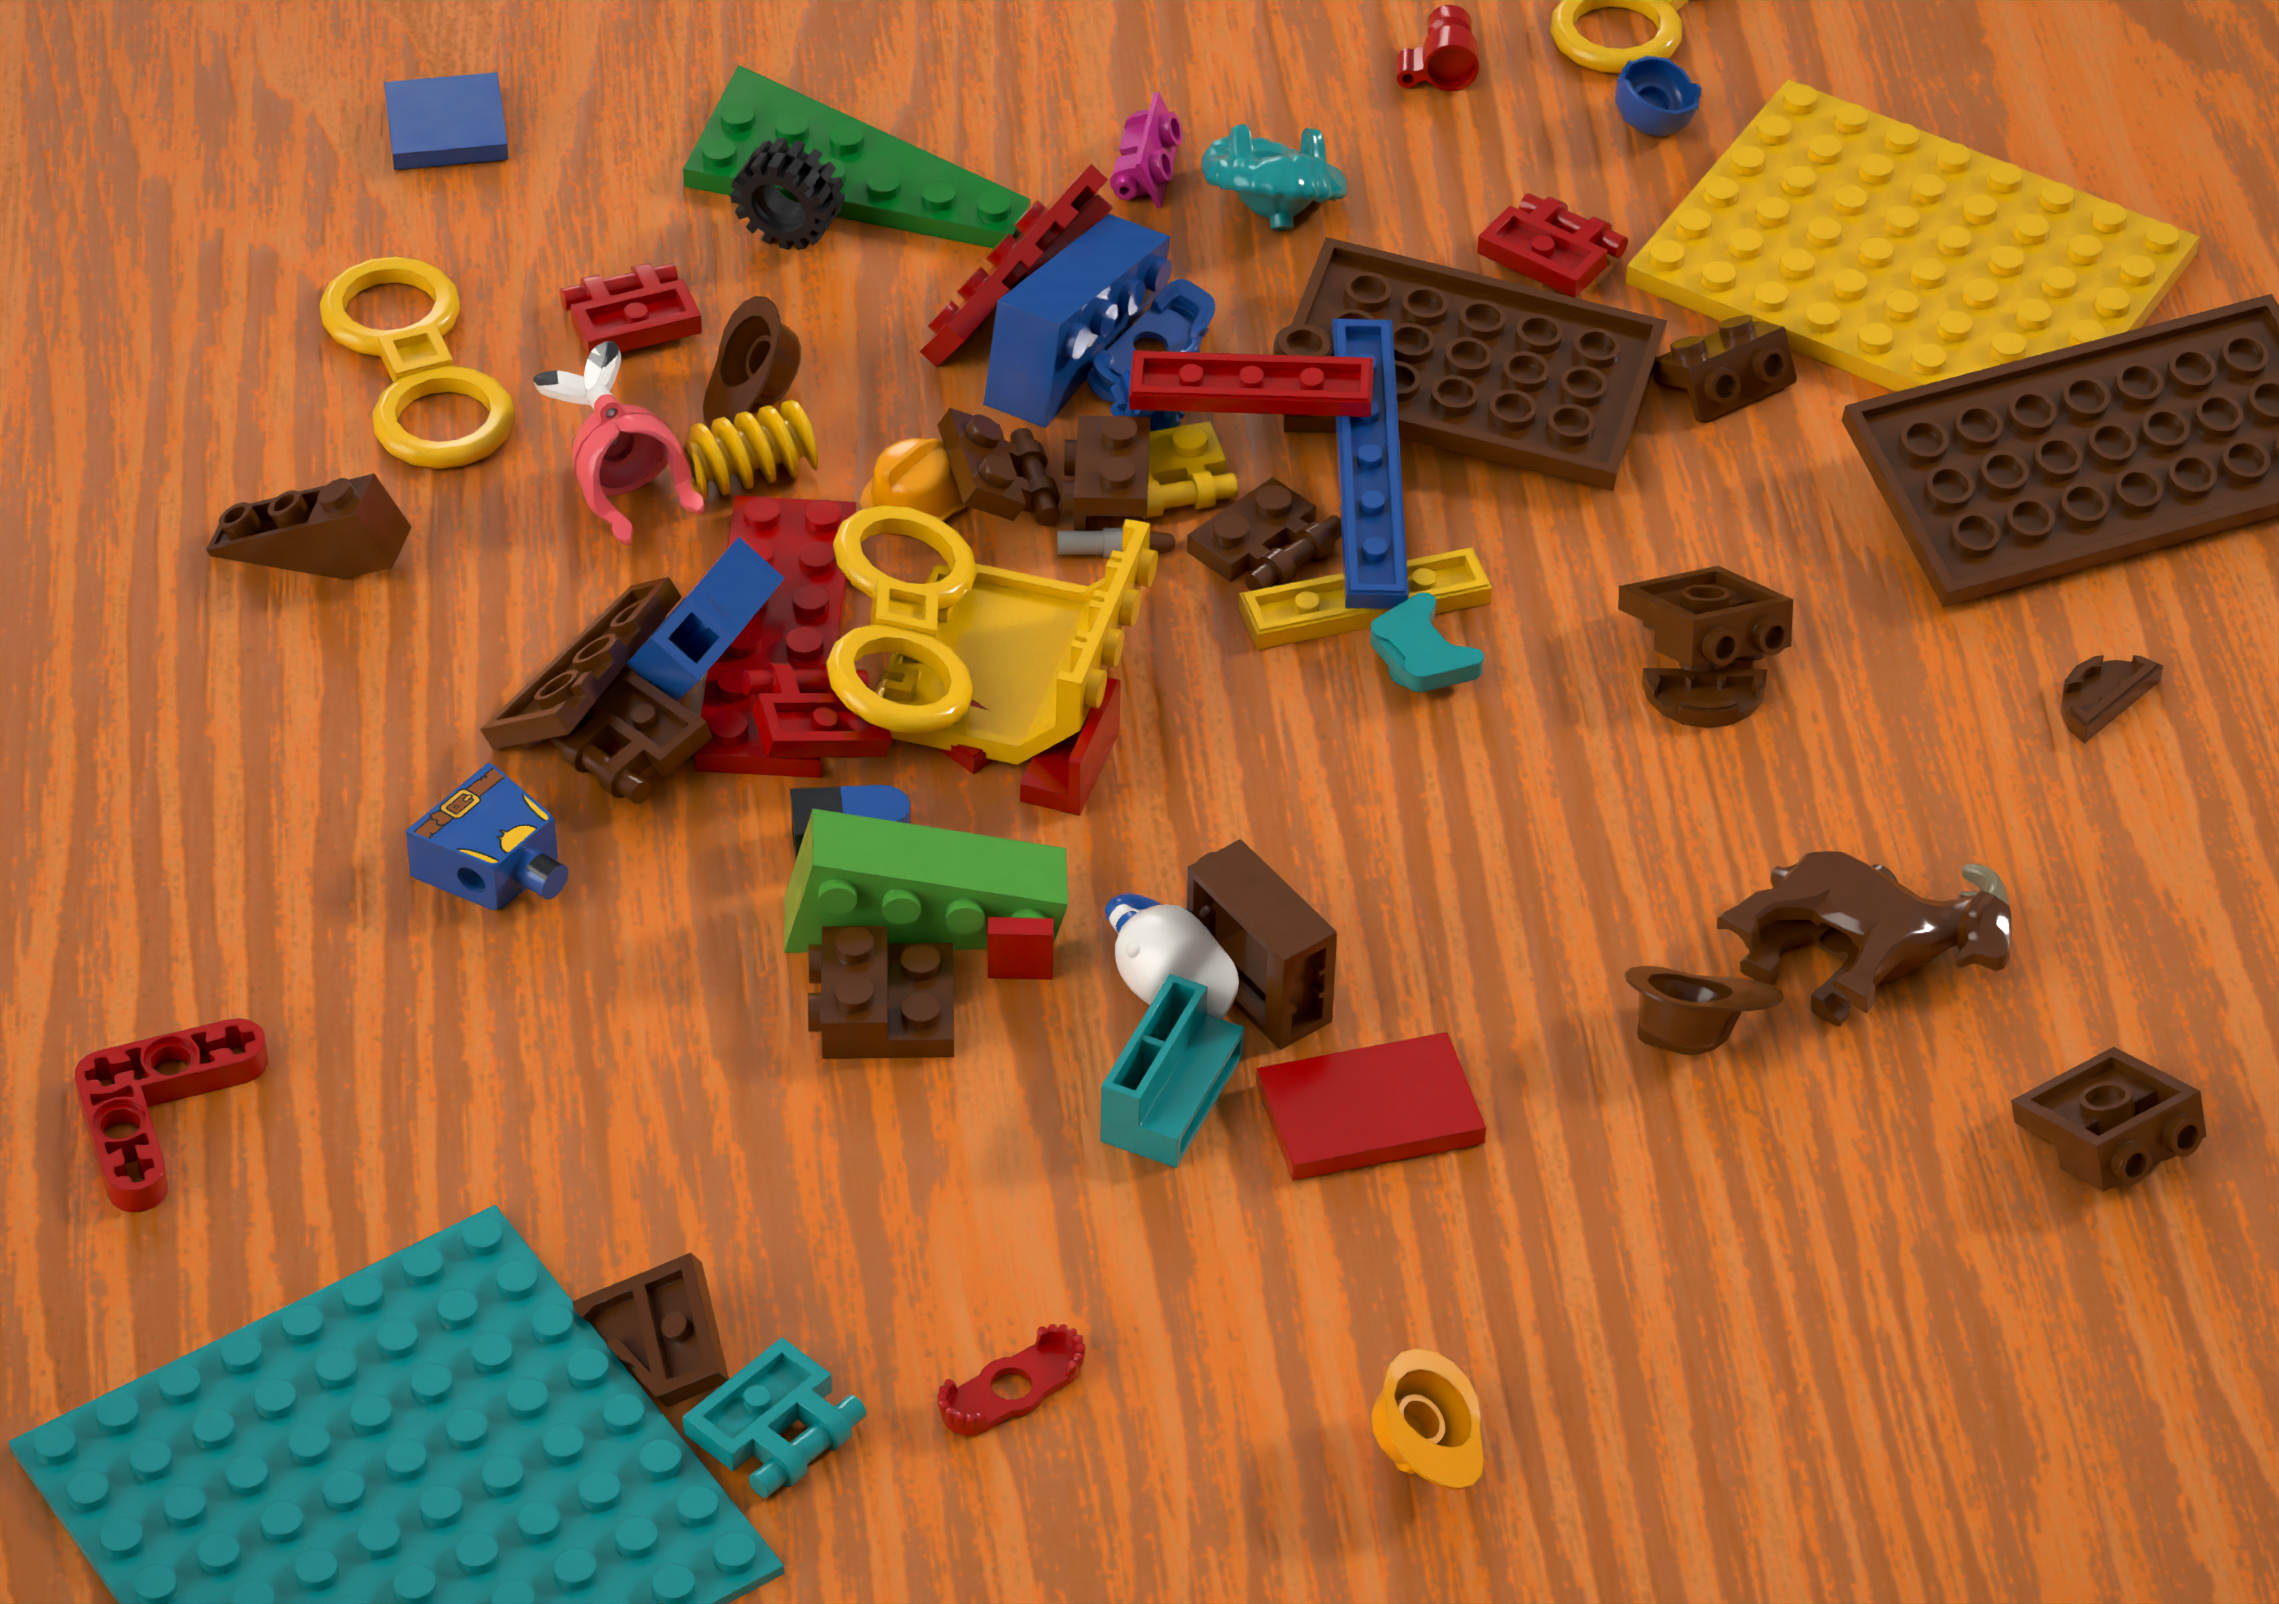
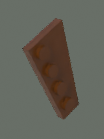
[480,577,682,750]

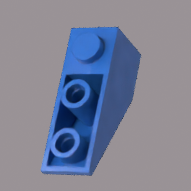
[626,537,785,701]

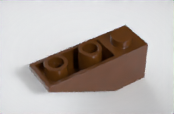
[206,473,412,579]

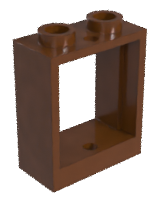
[1187,839,1337,1050]

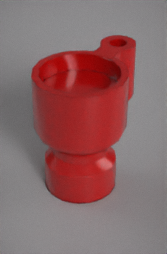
[1396,5,1479,91]

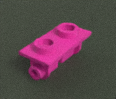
[1110,92,1183,208]

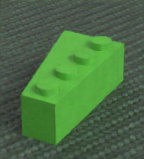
[784,809,1068,953]

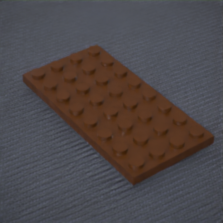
[1841,294,2279,607]

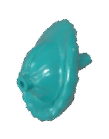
[1201,124,1347,231]

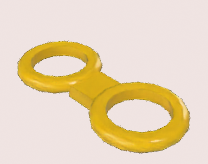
[1550,0,1689,73]
[319,256,516,469]
[826,505,977,735]

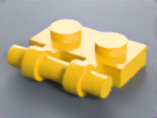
[1143,421,1238,519]

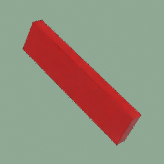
[1129,351,1374,417]

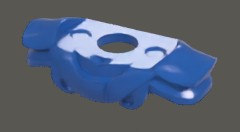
[1086,279,1215,403]

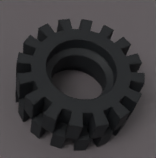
[730,138,845,250]

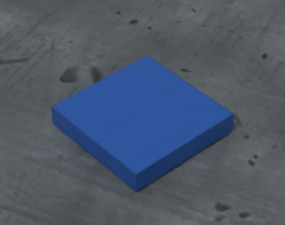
[384,72,508,170]

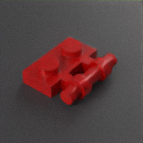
[1477,193,1628,298]
[559,262,702,357]
[742,663,893,758]

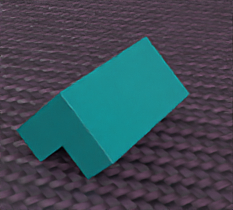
[1100,974,1245,1168]

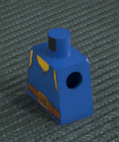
[406,762,568,910]

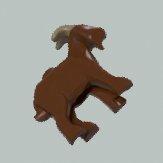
[1717,851,2012,1027]

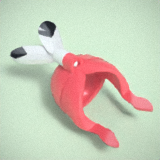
[533,341,704,546]

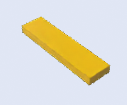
[1239,547,1492,650]

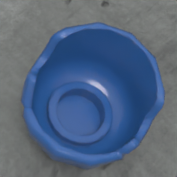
[1615,56,1702,137]

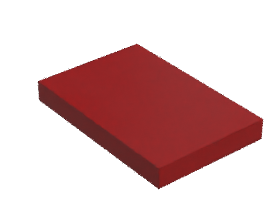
[1256,1032,1486,1181]

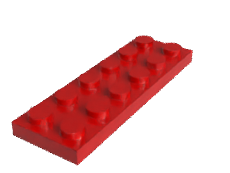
[694,496,857,778]

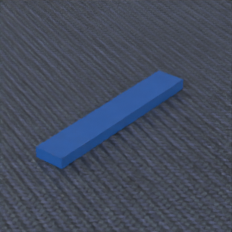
[1331,319,1409,609]

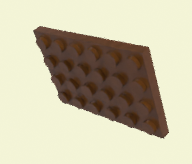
[1291,237,1667,491]

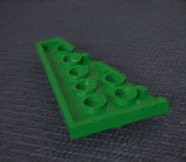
[683,65,1030,249]

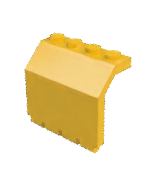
[875,519,1158,765]

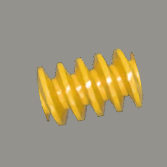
[684,400,818,501]

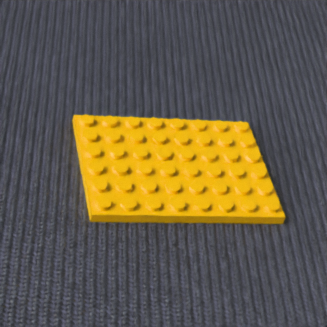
[1625,79,2200,392]

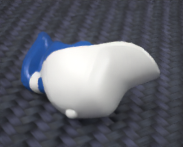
[1104,893,1239,1019]

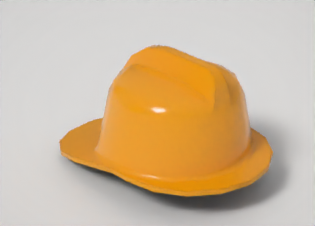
[860,438,966,535]
[1371,1348,1484,1490]

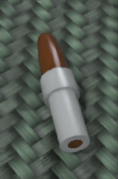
[1057,528,1175,558]

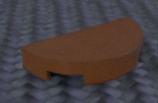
[2061,655,2163,744]
[1642,668,1768,728]

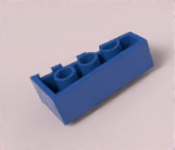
[983,214,1172,428]

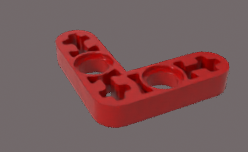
[75,1018,268,1213]

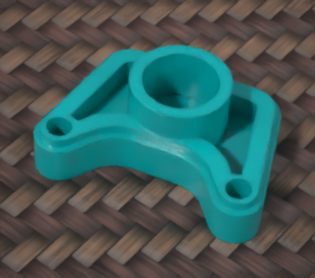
[1370,592,1484,692]

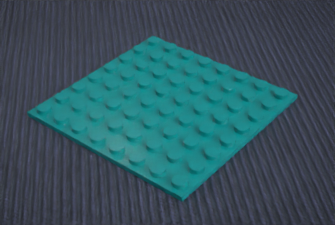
[8,1205,785,1604]

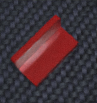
[1020,677,1121,816]

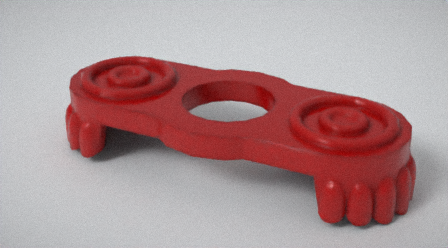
[937,1324,1085,1436]

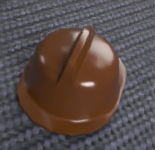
[703,296,801,427]
[1625,966,1784,1055]

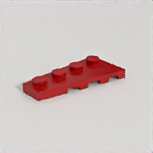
[919,164,1108,368]

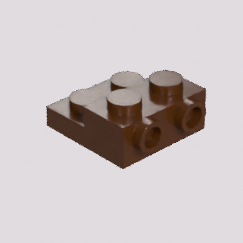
[1618,566,1793,672]
[808,926,954,1059]
[2011,1047,2207,1192]

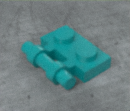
[683,1337,867,1498]

